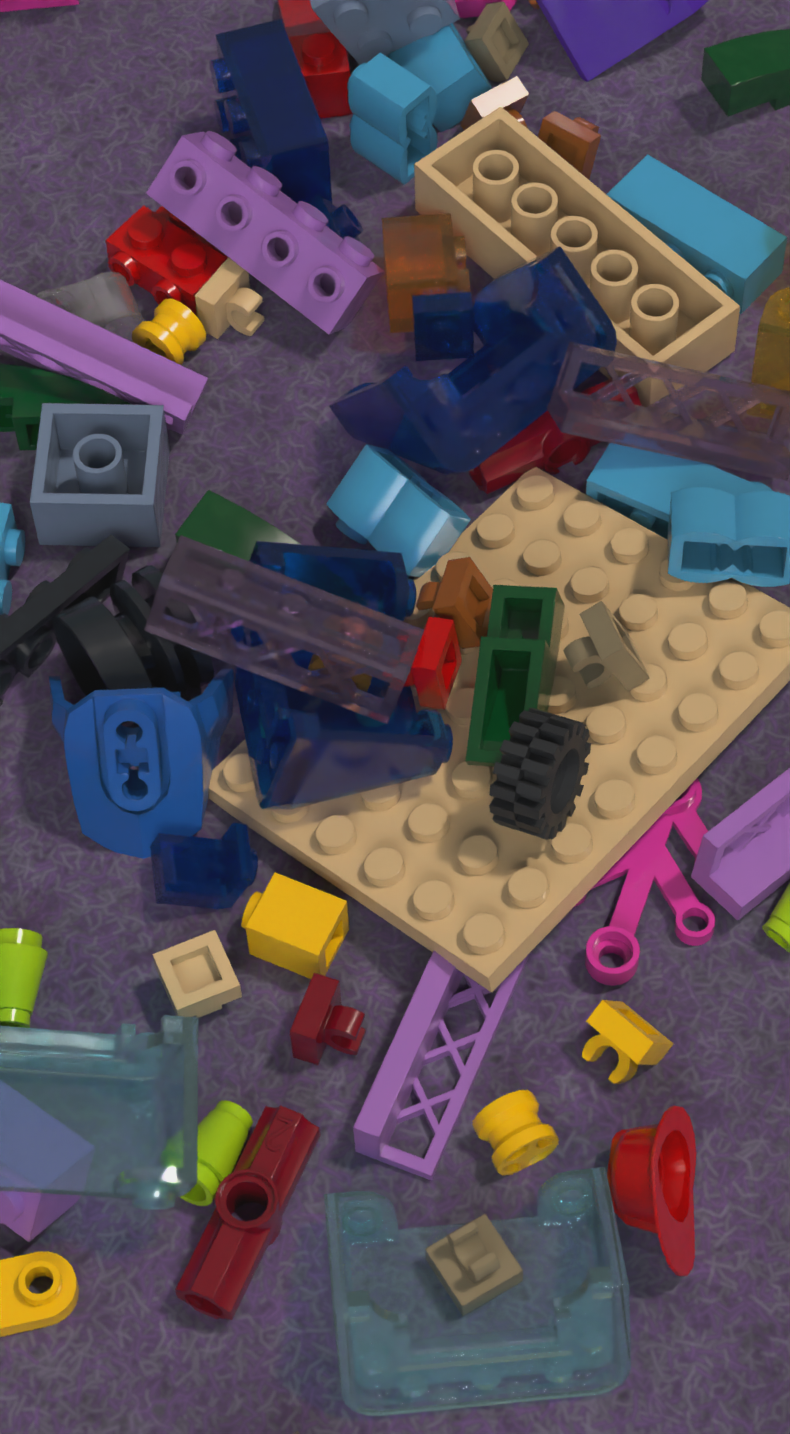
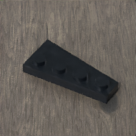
[0,535,130,706]

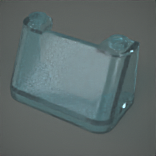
[0,1015,198,1210]
[324,1167,631,1416]

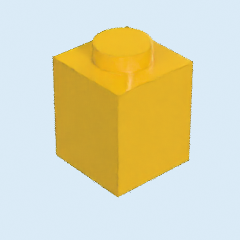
[241,872,349,979]

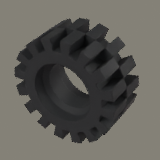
[489,708,591,840]

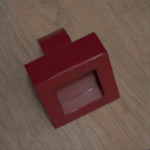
[290,973,366,1065]

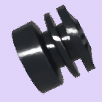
[52,565,214,728]

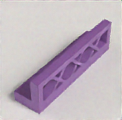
[0,280,208,435]
[691,768,790,921]
[353,950,531,1181]

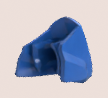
[49,669,234,859]

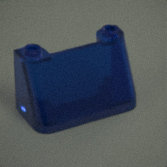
[329,246,617,475]
[227,541,453,810]

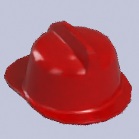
[606,1105,696,1276]

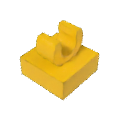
[582,1000,674,1084]

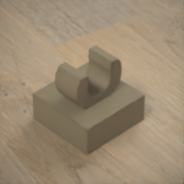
[464,1,529,82]
[563,601,650,691]
[425,1214,523,1316]

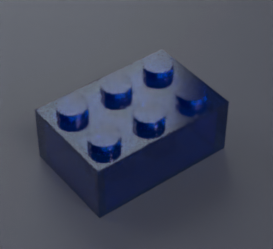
[209,19,333,217]

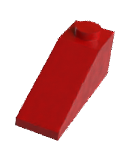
[277,0,352,121]

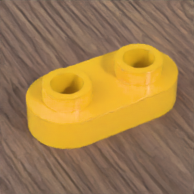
[0,1251,79,1337]

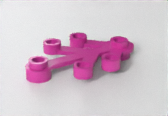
[574,778,715,986]

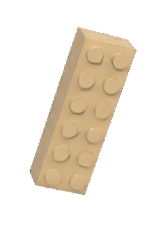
[414,106,740,413]

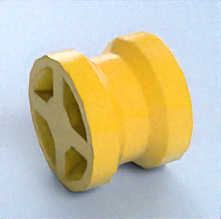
[132,299,206,365]
[473,1090,559,1175]

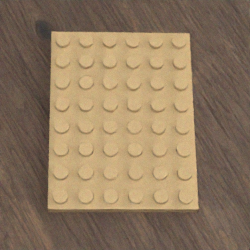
[209,467,790,993]

